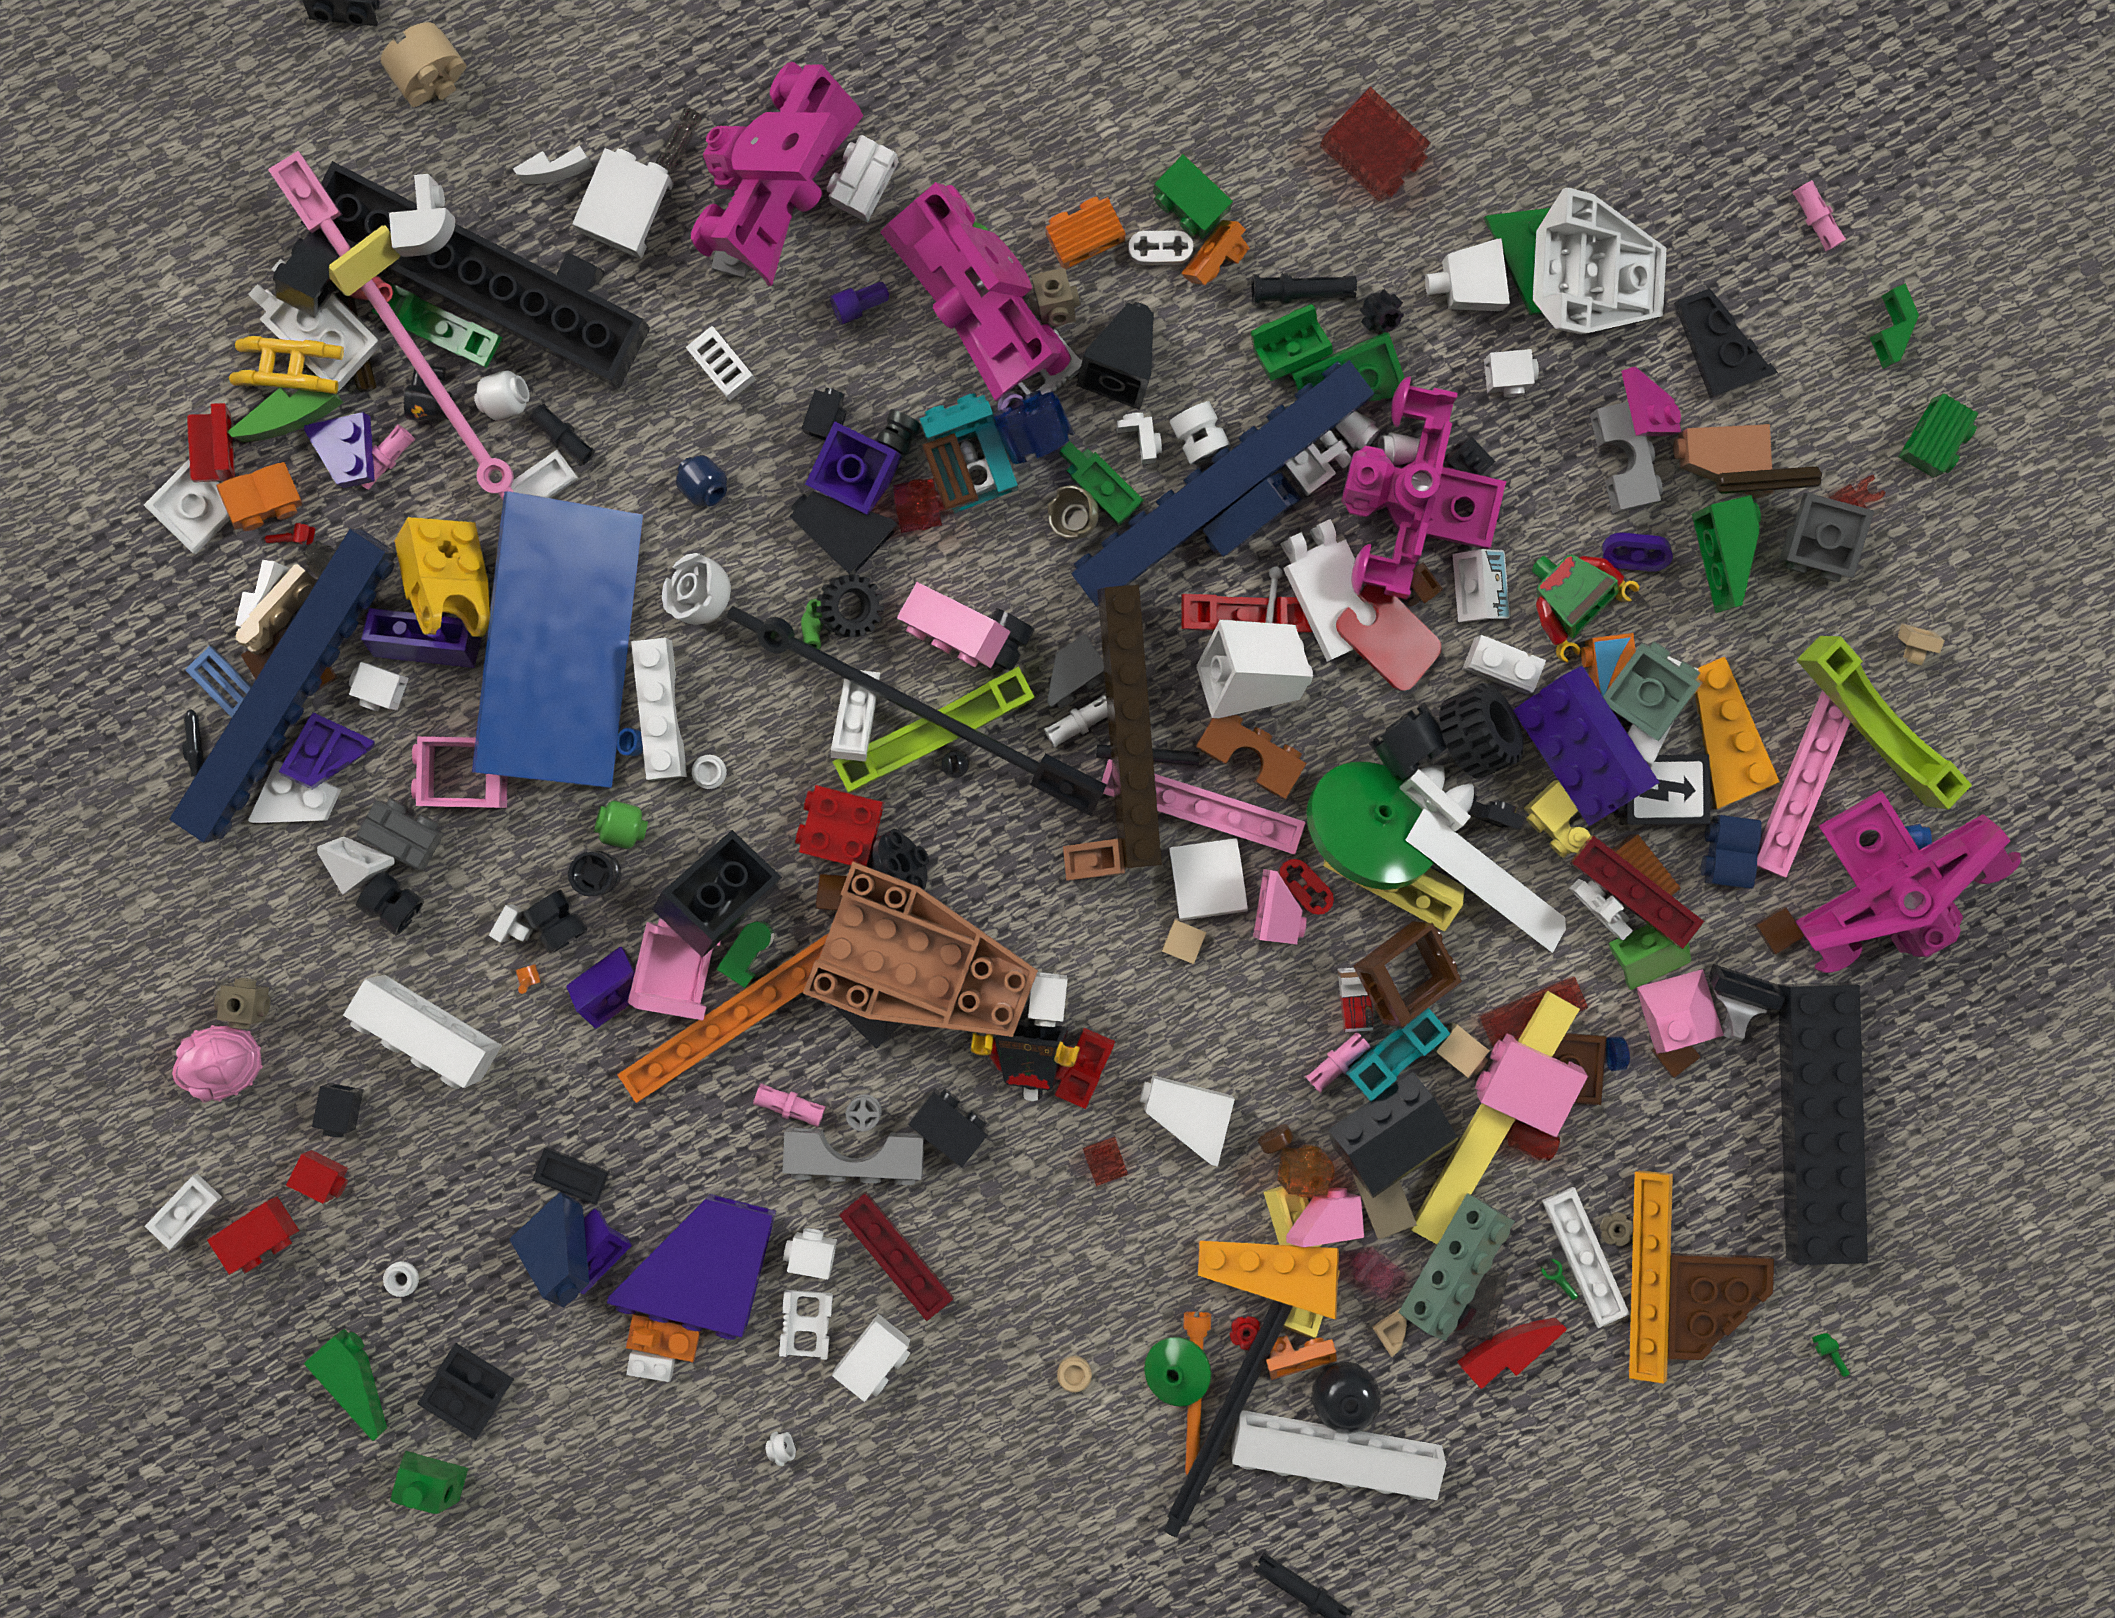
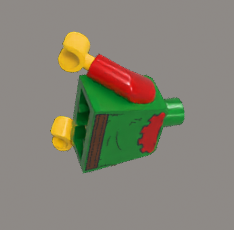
[1531,554,1639,663]

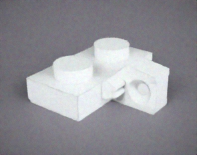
[1569,879,1633,940]

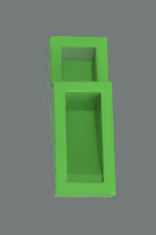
[228,387,344,442]

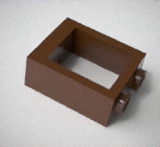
[1353,921,1462,1027]

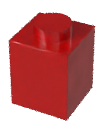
[286,1150,348,1204]

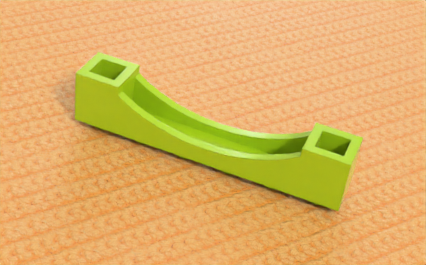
[1796,636,1972,810]
[832,667,1035,793]

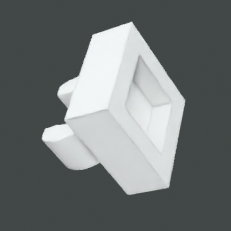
[489,904,533,942]

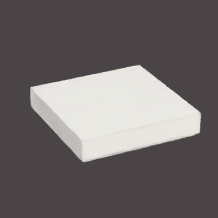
[144,459,230,554]

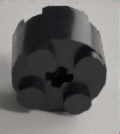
[1368,702,1447,780]

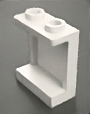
[572,148,674,259]

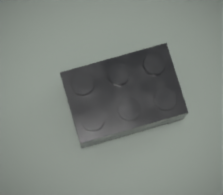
[652,830,782,958]

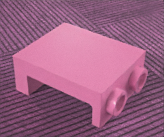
[628,918,721,1020]
[1475,1033,1588,1137]

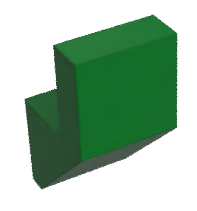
[1870,283,1919,369]

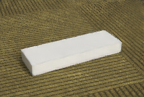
[831,670,880,762]

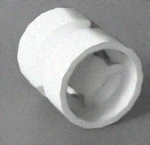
[1170,401,1230,465]

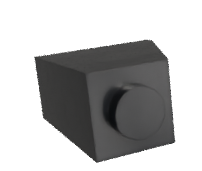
[789,491,899,575]

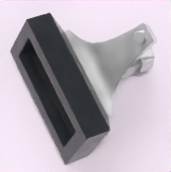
[1709,964,1785,1041]

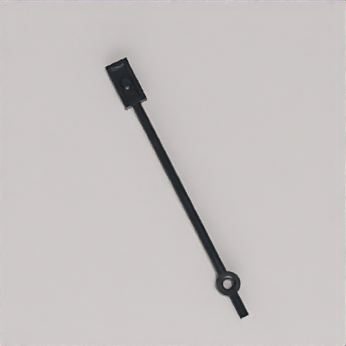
[727,606,1107,816]

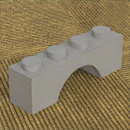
[782,1127,925,1185]

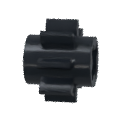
[1360,289,1404,335]

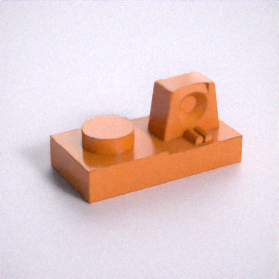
[1181,220,1250,285]
[626,1313,701,1362]
[1266,1335,1337,1380]

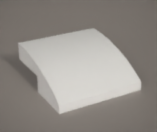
[1169,838,1248,921]

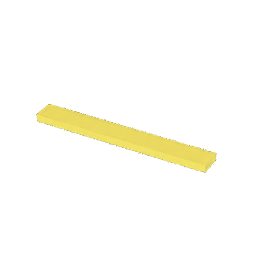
[1410,991,1580,1245]

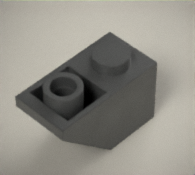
[1047,634,1105,709]

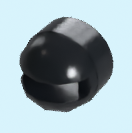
[941,751,969,778]

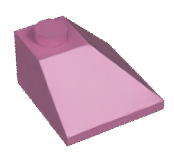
[1253,869,1306,944]
[1637,969,1724,1054]

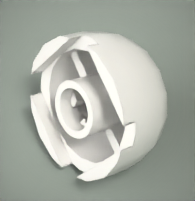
[662,553,731,625]

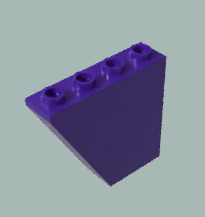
[607,1194,776,1340]

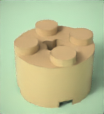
[381,22,467,107]

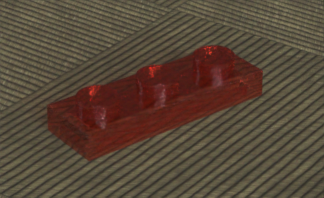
[1479,976,1588,1048]

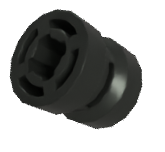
[876,409,921,456]

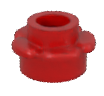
[1229,1316,1260,1350]

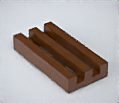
[922,433,979,512]

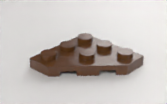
[1668,1253,1774,1360]

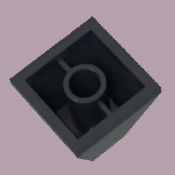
[1076,302,1154,410]

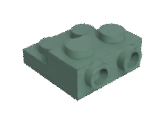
[1603,641,1703,741]

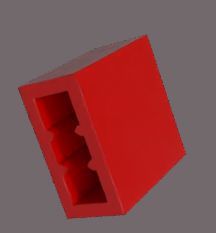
[795,785,885,866]

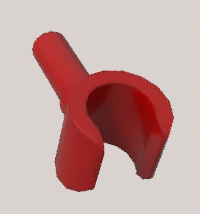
[265,523,316,545]

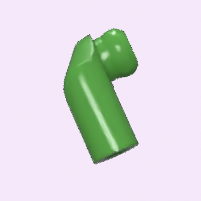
[801,599,824,649]

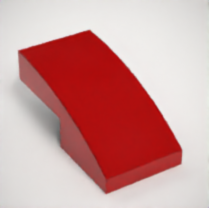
[1055,1028,1115,1109]

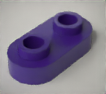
[1602,532,1673,572]

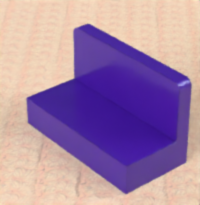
[566,947,636,1029]
[580,1209,632,1295]

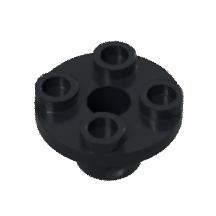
[867,829,929,890]

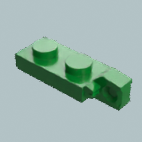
[1059,441,1144,526]

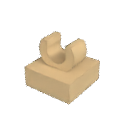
[1898,624,1945,665]

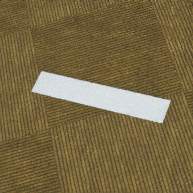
[1406,808,1566,953]

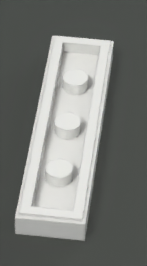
[1542,1187,1630,1328]

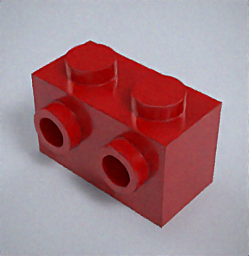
[207,1196,300,1275]

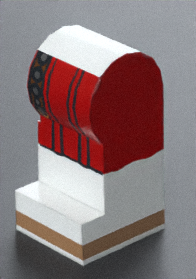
[1337,968,1373,1032]

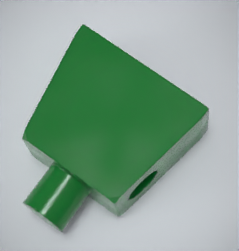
[390,1451,469,1514]

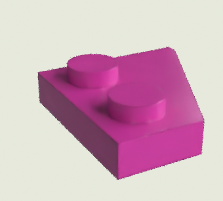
[1621,367,1681,436]

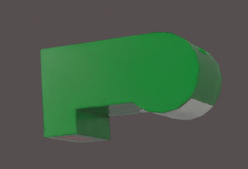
[716,921,774,988]

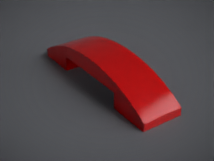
[1181,594,1313,633]

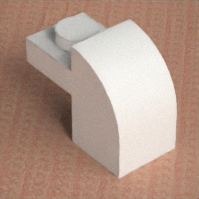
[389,174,455,257]

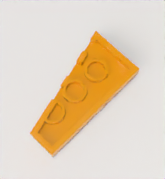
[1695,656,1780,809]
[1198,1241,1339,1320]

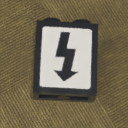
[1614,754,1710,825]

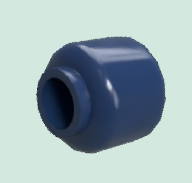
[676,455,727,507]

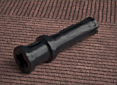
[1251,273,1357,306]

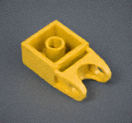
[394,517,490,637]

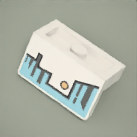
[1452,549,1510,622]

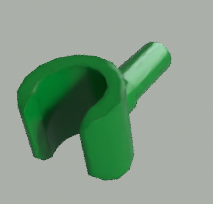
[1540,1258,1579,1300]
[1812,1333,1850,1377]

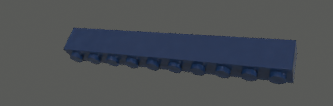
[1071,360,1375,608]
[169,529,397,843]

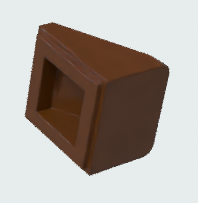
[815,874,847,911]

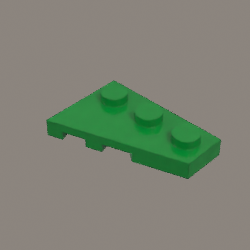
[1484,208,1551,315]
[1291,332,1405,401]

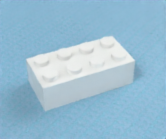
[343,975,502,1089]

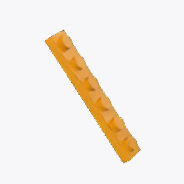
[1629,1170,1673,1384]

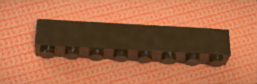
[1097,585,1162,868]

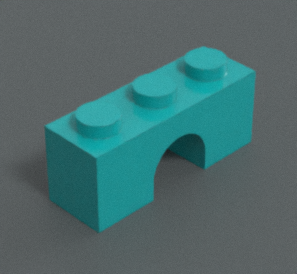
[1346,1007,1451,1101]

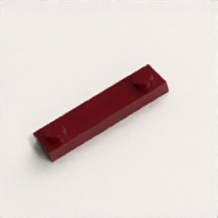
[1570,836,1705,949]
[839,1191,954,1321]

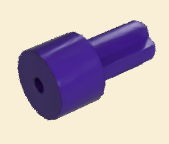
[829,282,889,325]

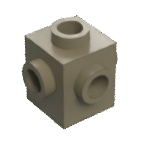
[1029,268,1080,327]
[214,978,270,1029]

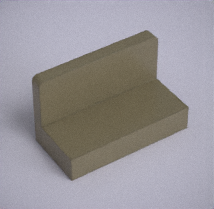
[1353,1175,1417,1239]

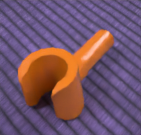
[515,964,541,994]

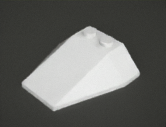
[1533,188,1667,334]

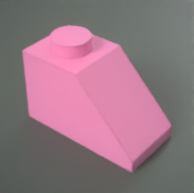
[1286,1188,1364,1247]

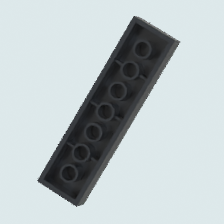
[1778,982,1868,1265]

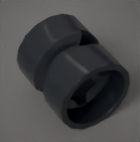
[991,608,1035,671]
[568,851,622,897]
[356,871,424,936]
[523,890,588,954]

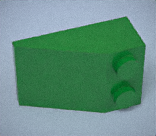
[1691,495,1761,613]

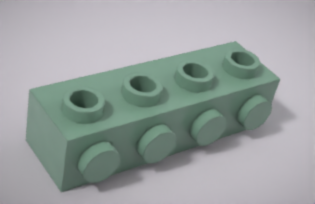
[1398,1193,1515,1341]

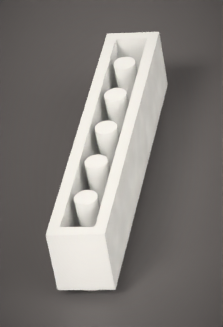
[1231,1410,1446,1500]

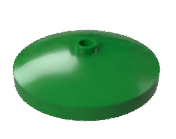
[1307,761,1434,890]

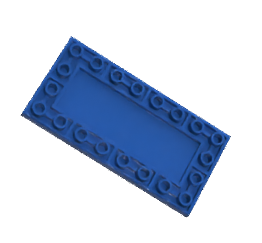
[472,491,643,788]

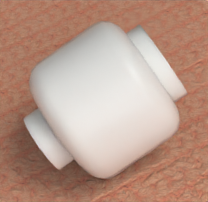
[474,371,530,421]

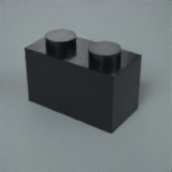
[273,231,340,318]
[908,1088,989,1168]

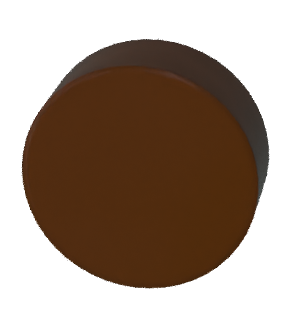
[1258,1124,1294,1154]

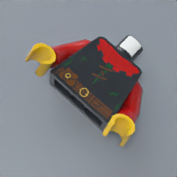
[970,1021,1080,1101]

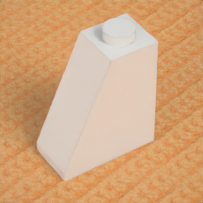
[1140,1075,1235,1166]

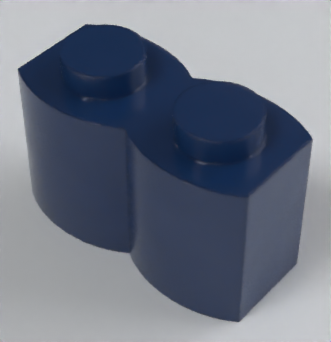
[1700,815,1761,889]

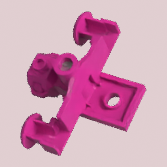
[1341,376,1506,599]

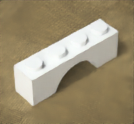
[631,638,687,781]

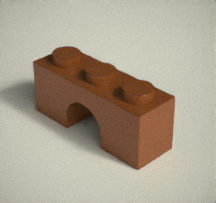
[1194,714,1307,800]

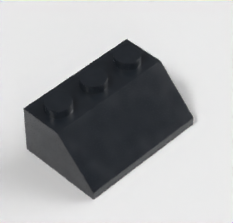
[1328,1072,1458,1198]

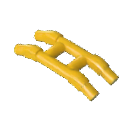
[229,336,344,394]

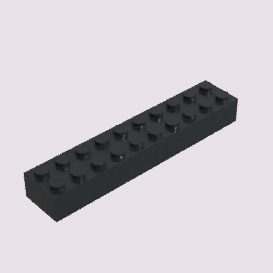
[301,161,650,389]

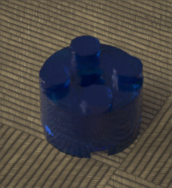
[993,390,1075,464]

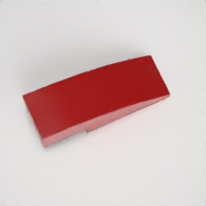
[1457,1318,1567,1389]

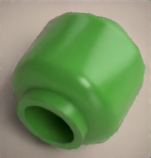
[594,801,648,849]

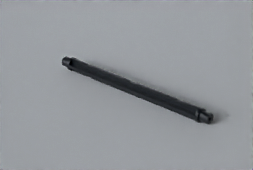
[1164,1300,1293,1537]

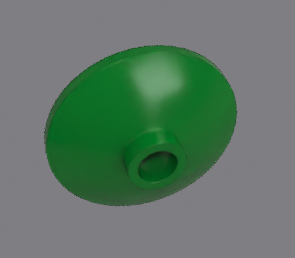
[1144,1337,1211,1406]

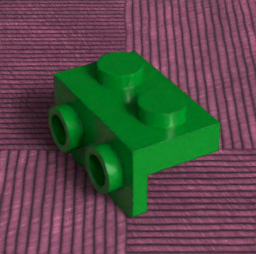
[1250,304,1333,381]

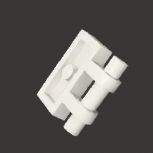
[1284,430,1351,496]

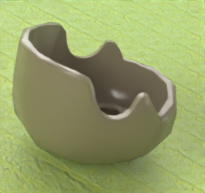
[1048,485,1099,541]

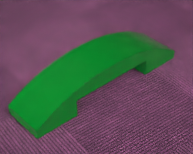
[372,281,502,368]

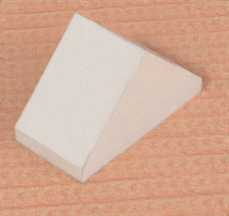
[317,837,394,895]

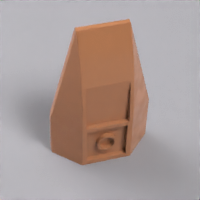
[803,862,1038,1037]

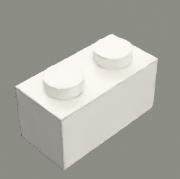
[626,1350,675,1382]

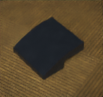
[417,1343,514,1440]

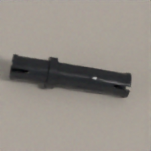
[1253,1552,1353,1618]

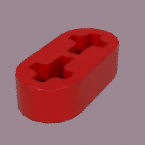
[1278,859,1334,915]

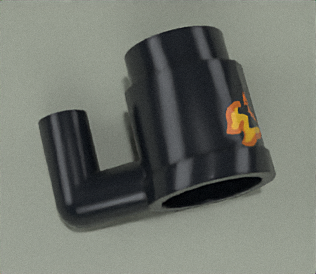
[404,366,453,421]

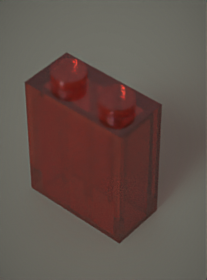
[1320,87,1431,202]

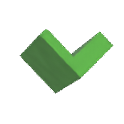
[1609,924,1691,990]

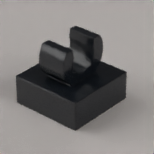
[1446,437,1496,475]

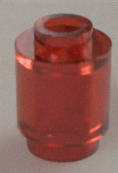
[1506,1119,1560,1161]

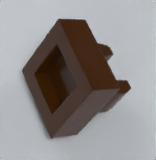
[1408,562,1443,606]

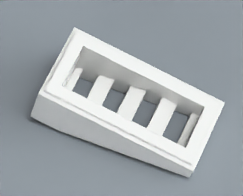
[686,326,756,401]

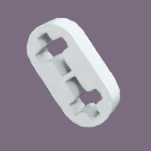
[1128,231,1193,265]

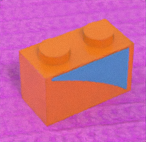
[1581,633,1636,696]

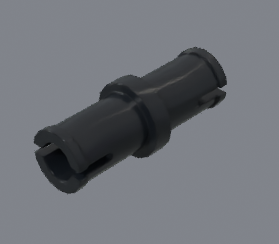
[529,404,595,466]

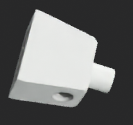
[1425,238,1510,311]

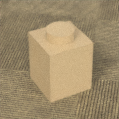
[1432,1022,1490,1078]

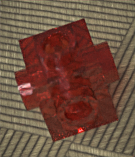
[893,478,946,533]

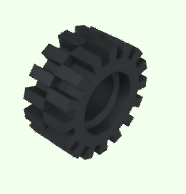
[816,574,884,637]

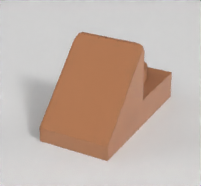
[1063,839,1125,881]

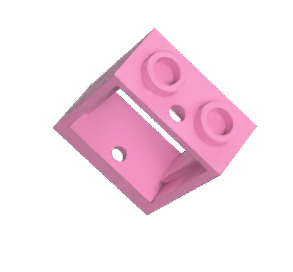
[411,736,508,808]

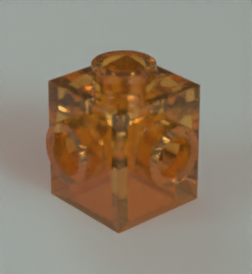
[1277,1145,1335,1198]

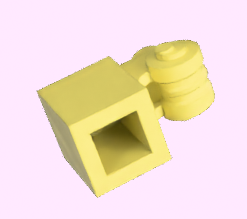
[1524,780,1590,858]

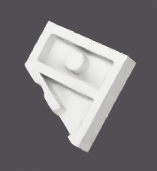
[248,761,342,823]

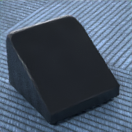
[557,253,605,290]

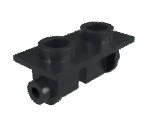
[303,0,380,27]

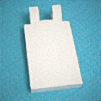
[248,259,384,393]
[1281,519,1376,662]

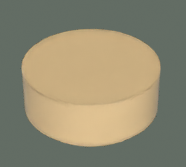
[1057,1356,1092,1392]

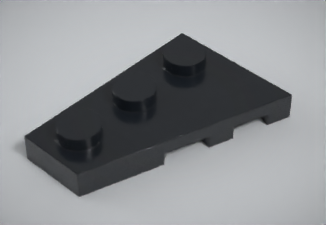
[1674,288,1778,399]

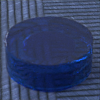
[1606,1036,1630,1071]

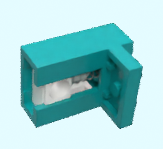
[919,393,1018,514]

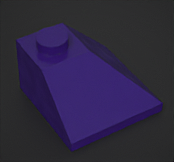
[805,421,903,515]

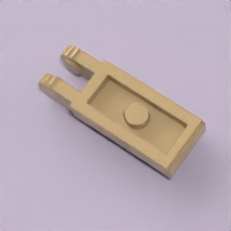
[235,564,317,655]

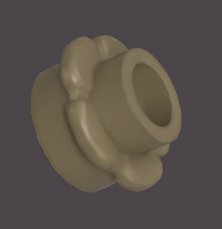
[1600,1212,1633,1246]

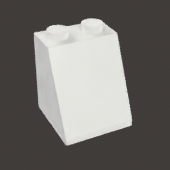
[1197,620,1313,718]

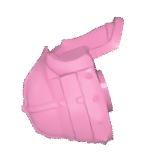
[172,1025,263,1103]

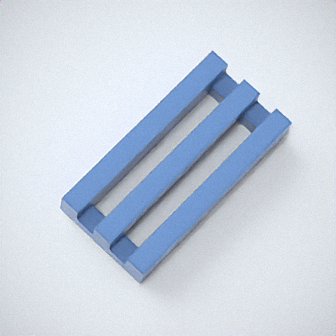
[185,646,252,718]

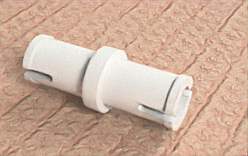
[1044,695,1108,748]

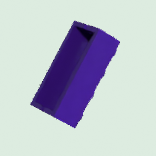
[1513,666,1660,826]

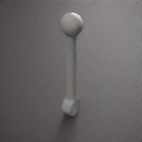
[1266,567,1282,623]

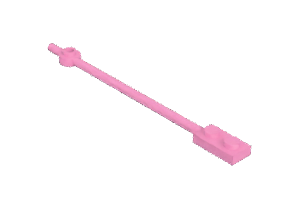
[268,151,514,500]

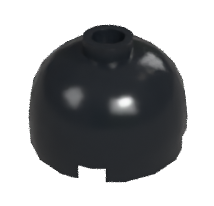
[1311,1361,1381,1434]

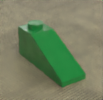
[303,1329,387,1441]

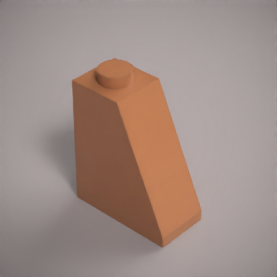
[1673,424,1774,498]

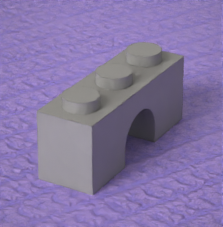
[1590,402,1663,514]

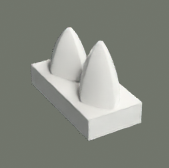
[1399,765,1474,832]

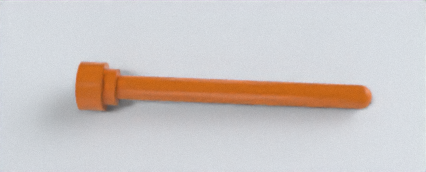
[1183,1312,1211,1475]

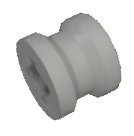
[845,1094,882,1132]

